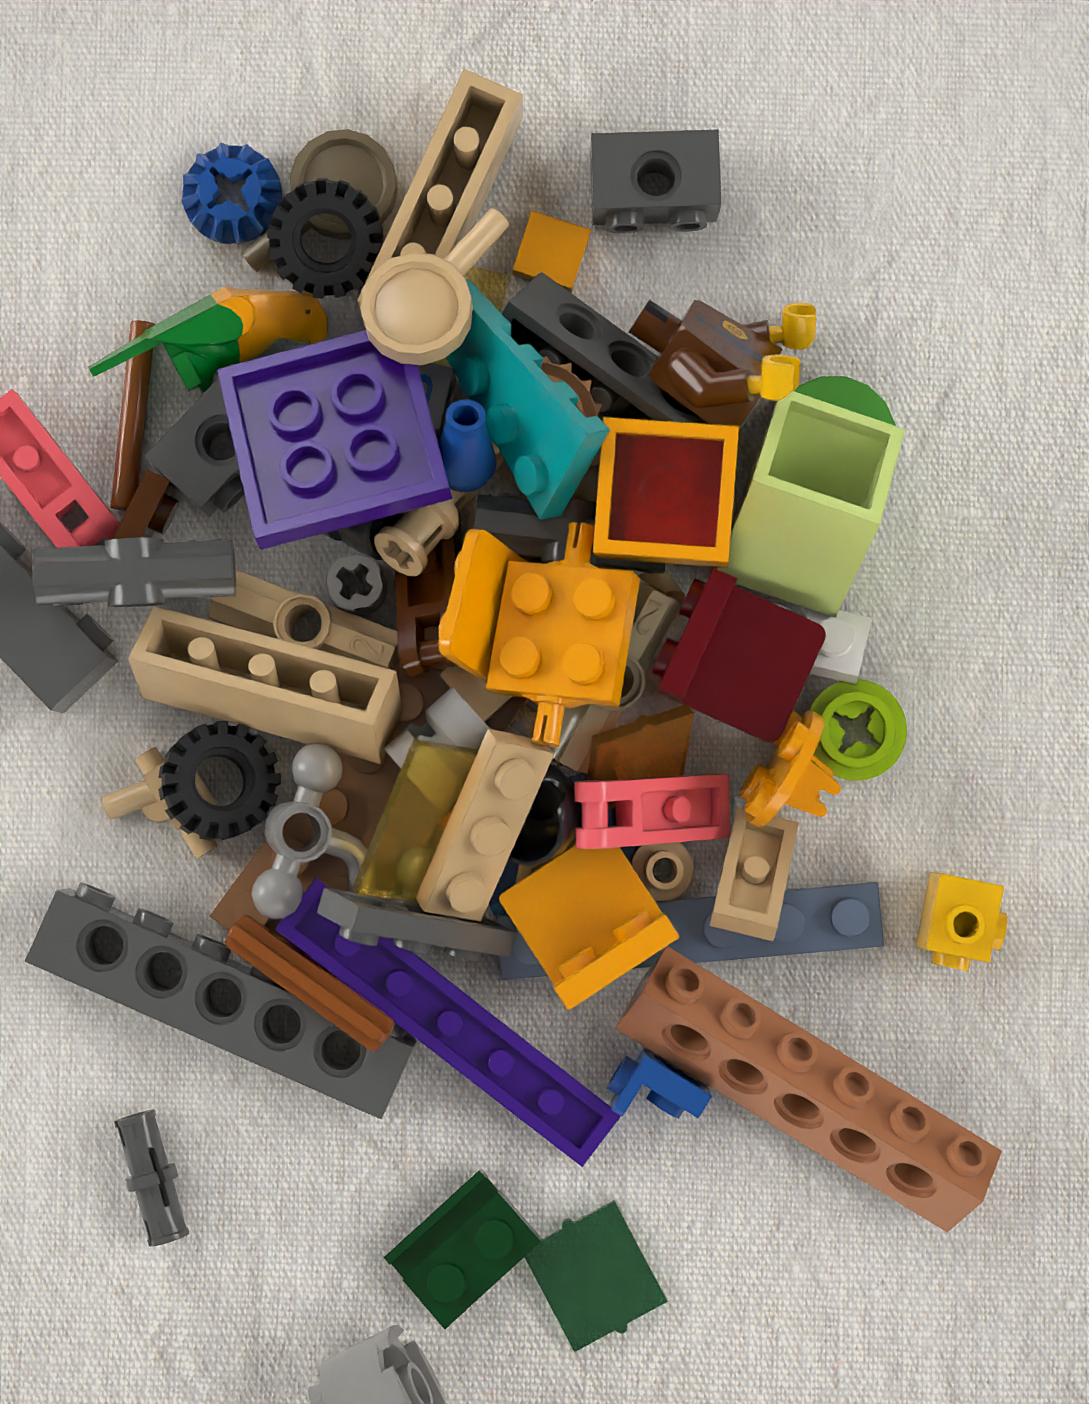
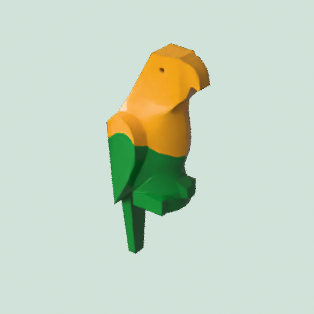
[88,286,328,392]

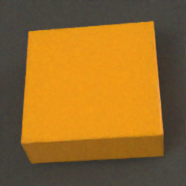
[512,210,591,293]

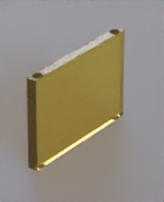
[353,739,479,901]

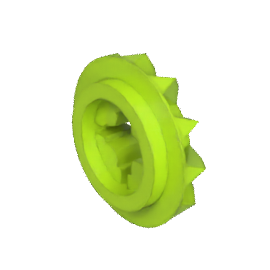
[809,679,907,781]

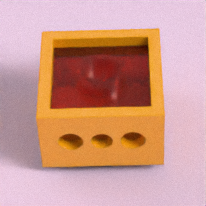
[593,417,739,568]

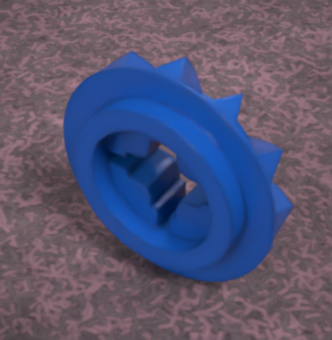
[181,142,282,244]

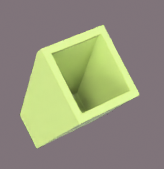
[717,391,905,617]

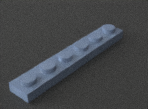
[496,882,884,980]

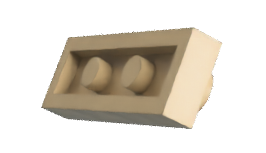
[416,729,555,921]

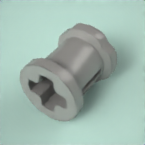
[326,553,387,616]

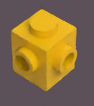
[915,872,1007,971]

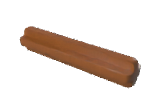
[225,915,395,1051]

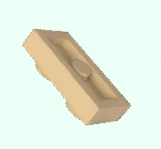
[709,808,799,941]

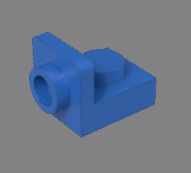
[606,1048,712,1119]

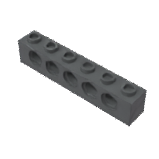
[24,882,417,1119]

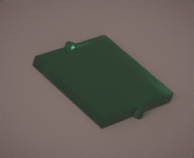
[524,1200,668,1352]

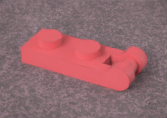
[0,389,120,548]
[574,774,730,849]

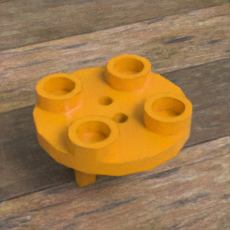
[739,711,841,828]

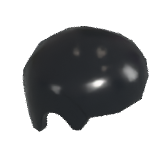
[508,764,582,867]

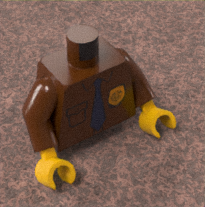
[629,299,817,428]

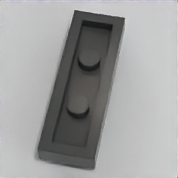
[317,887,516,962]

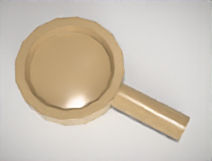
[360,208,509,365]

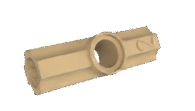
[208,570,400,671]

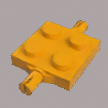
[486,522,640,747]

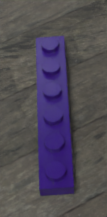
[276,877,621,1167]

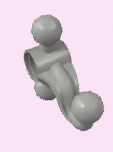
[252,743,436,919]

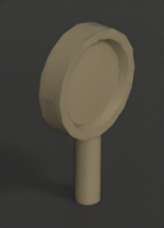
[241,129,398,273]

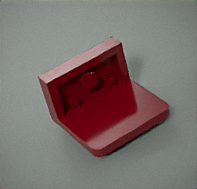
[652,568,826,743]

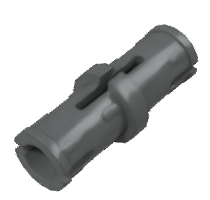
[114,1109,190,1247]

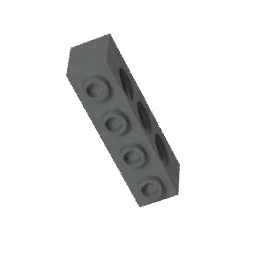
[502,272,746,430]

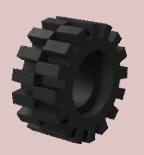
[267,178,384,299]
[158,721,281,840]

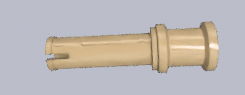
[374,442,505,576]

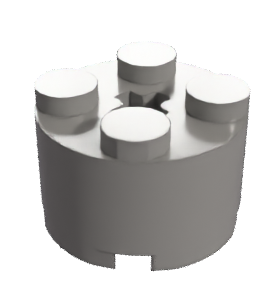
[308,1325,446,1404]

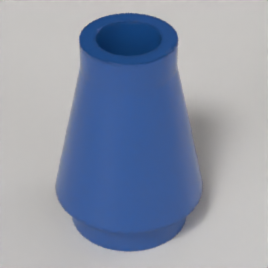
[438,400,497,492]

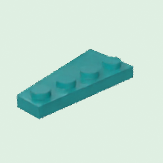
[446,279,610,519]

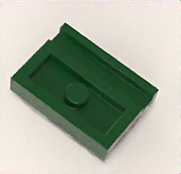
[383,1169,543,1330]

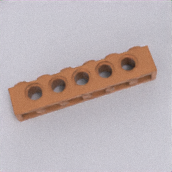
[615,946,1002,1232]

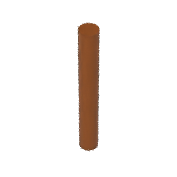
[110,320,155,511]

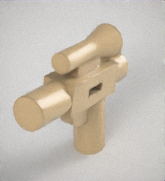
[101,747,219,859]

